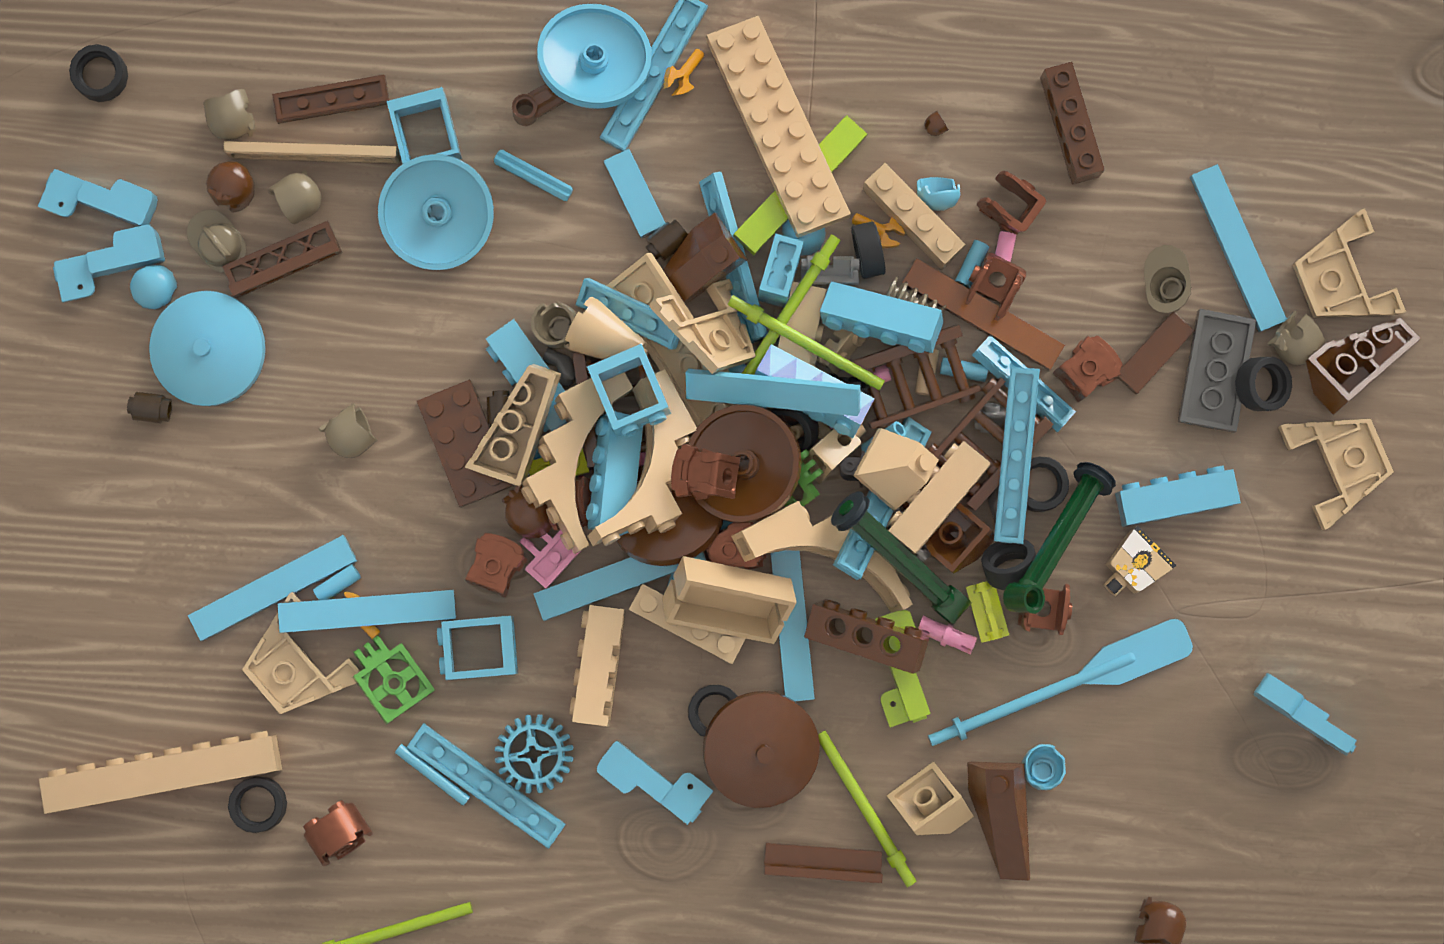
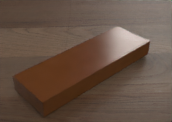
[1117,312,1195,394]

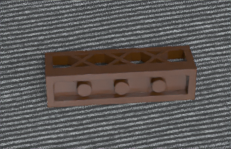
[222,221,342,298]
[764,842,883,883]

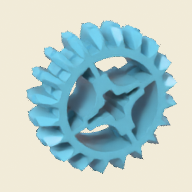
[495,714,574,793]

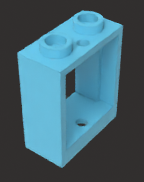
[387,87,462,164]
[758,233,804,308]
[587,343,671,437]
[437,616,518,680]

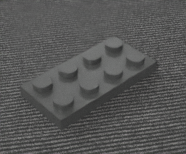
[1178,309,1256,433]

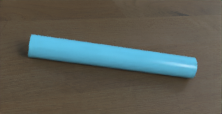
[395,744,470,806]

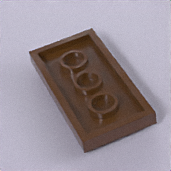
[417,379,514,508]

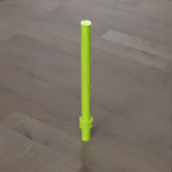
[741,234,841,375]
[727,295,885,390]
[818,730,917,887]
[322,902,473,944]

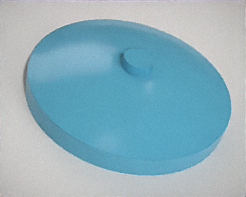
[537,4,652,109]
[378,154,494,270]
[149,291,265,406]

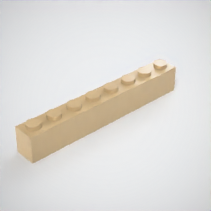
[39,731,282,814]

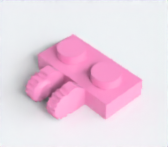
[520,530,581,589]

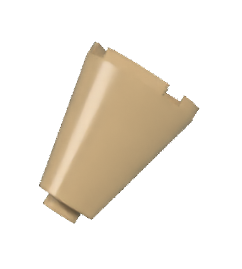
[565,297,649,366]

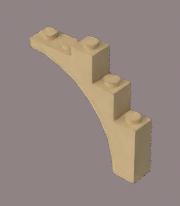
[588,369,697,546]
[521,372,633,554]
[731,501,913,613]

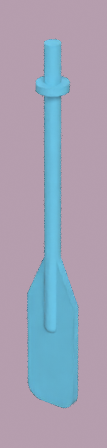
[928,619,1193,746]

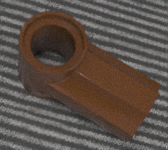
[512,84,567,126]

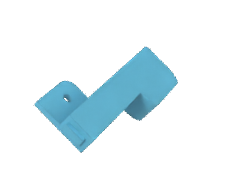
[38,169,158,226]
[53,224,165,302]
[1253,673,1357,756]
[597,741,713,825]

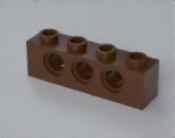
[1040,62,1105,185]
[804,599,930,674]

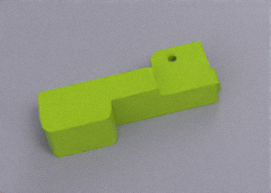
[875,610,931,728]

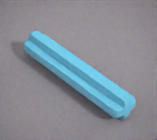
[494,150,573,201]

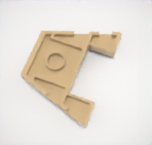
[1293,208,1406,318]
[649,279,756,374]
[1278,419,1394,530]
[242,592,360,714]

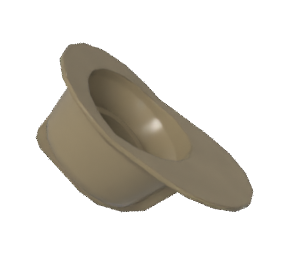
[187,209,247,272]
[1144,245,1192,313]

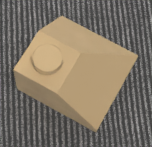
[853,428,939,510]
[887,762,974,835]

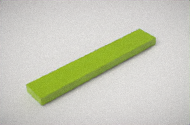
[733,115,867,255]

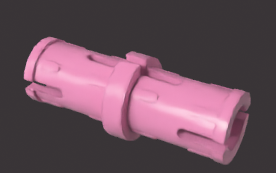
[918,616,977,654]

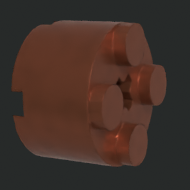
[303,800,373,866]

